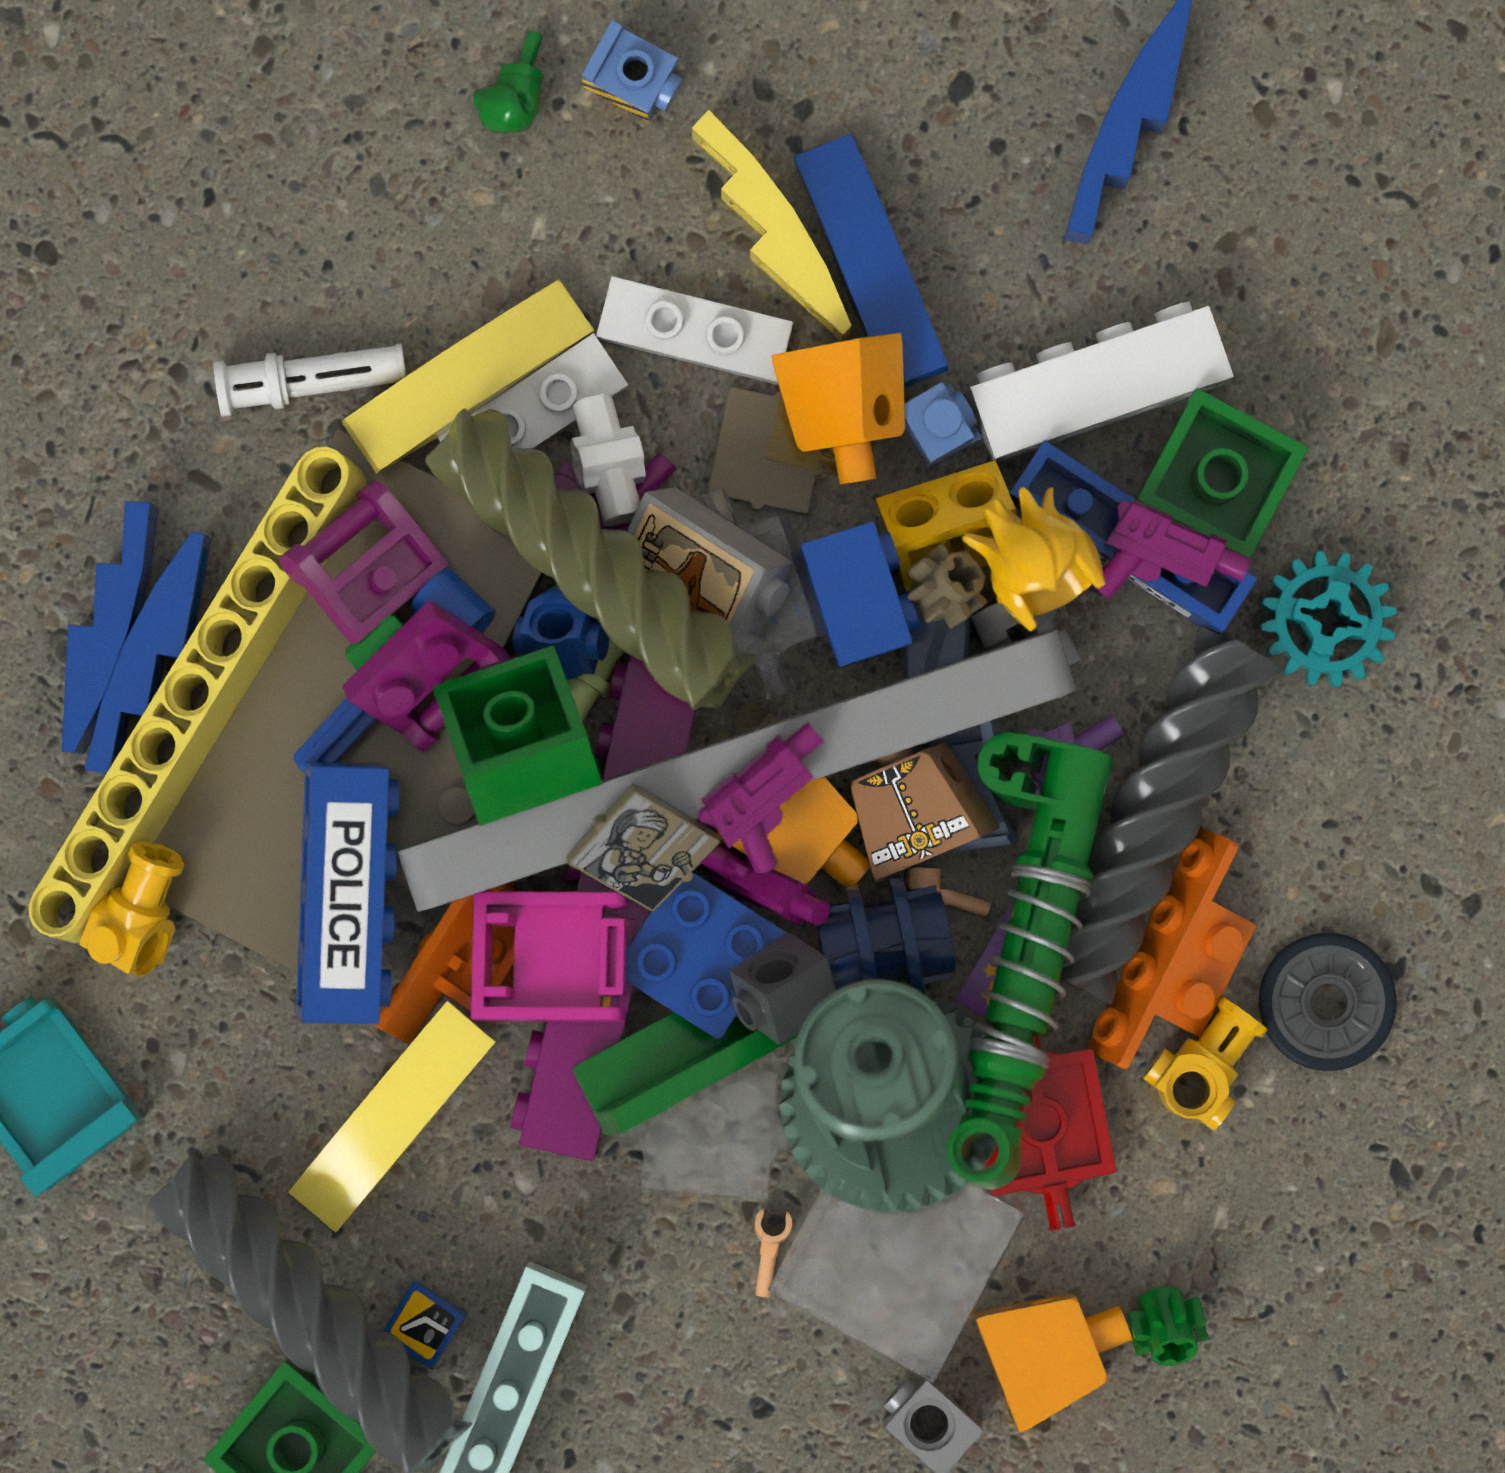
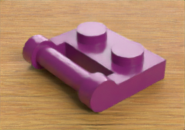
[280,480,450,645]
[342,600,511,752]

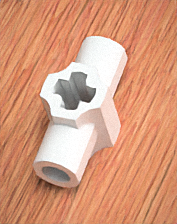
[570,394,646,527]

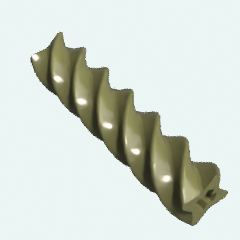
[425,408,758,711]

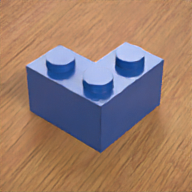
[799,521,920,669]

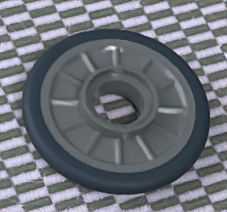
[1259,933,1397,1071]

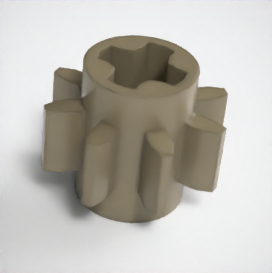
[907,544,987,629]

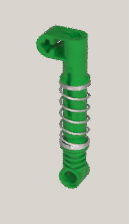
[947,732,1113,1189]

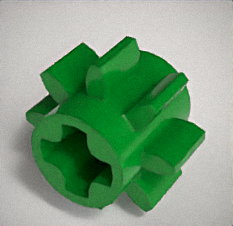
[1127,1286,1209,1366]

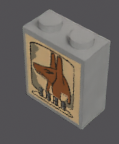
[627,487,795,655]

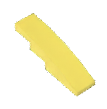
[692,110,852,342]
[342,279,594,474]
[288,1000,497,1233]

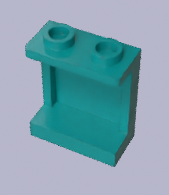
[0,996,145,1197]

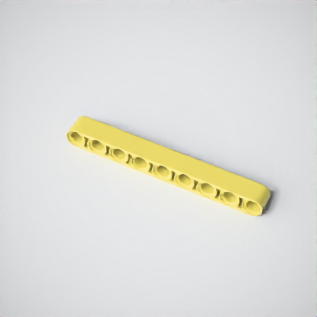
[29,446,367,943]

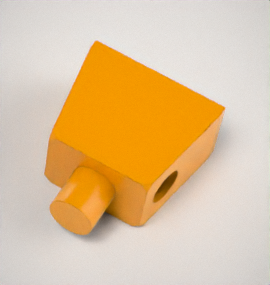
[771,333,905,485]
[718,776,870,888]
[973,1293,1133,1433]

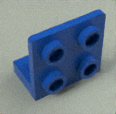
[626,872,787,1039]

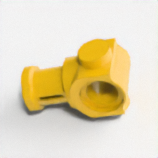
[79,841,185,977]
[1142,996,1268,1131]

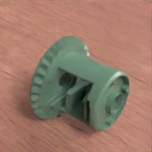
[779,980,997,1213]

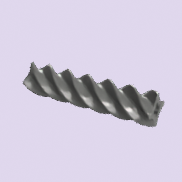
[1060,626,1282,1005]
[148,1153,472,1473]

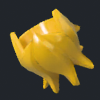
[962,487,1105,632]

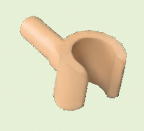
[905,867,991,917]
[754,1208,792,1297]

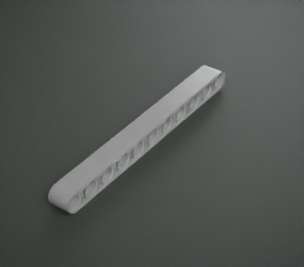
[397,629,1077,912]

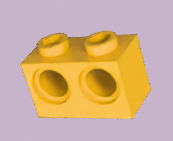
[876,460,1017,591]

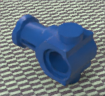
[513,582,610,679]

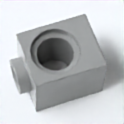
[883,1374,984,1473]

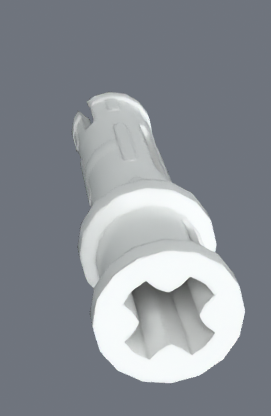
[213,344,406,417]

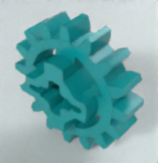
[1258,551,1397,688]

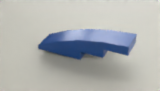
[1064,0,1192,245]
[793,134,949,388]
[62,501,158,755]
[84,532,212,774]

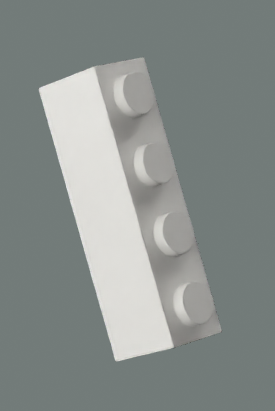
[967,302,1234,463]

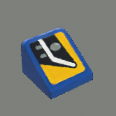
[383,1280,468,1370]

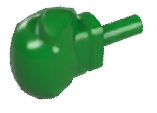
[473,31,544,134]

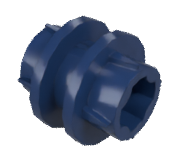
[817,876,956,995]

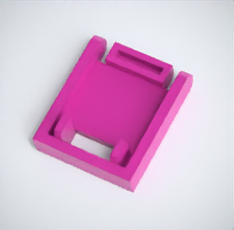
[471,892,628,1022]

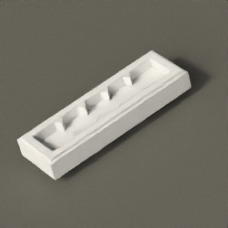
[596,276,793,385]
[437,333,629,449]

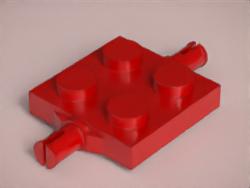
[985,1036,1117,1231]

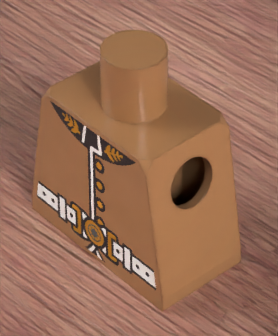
[851,742,999,881]

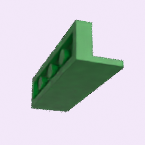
[572,1012,799,1135]

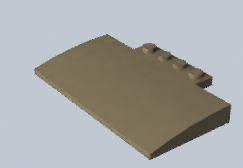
[154,429,545,973]

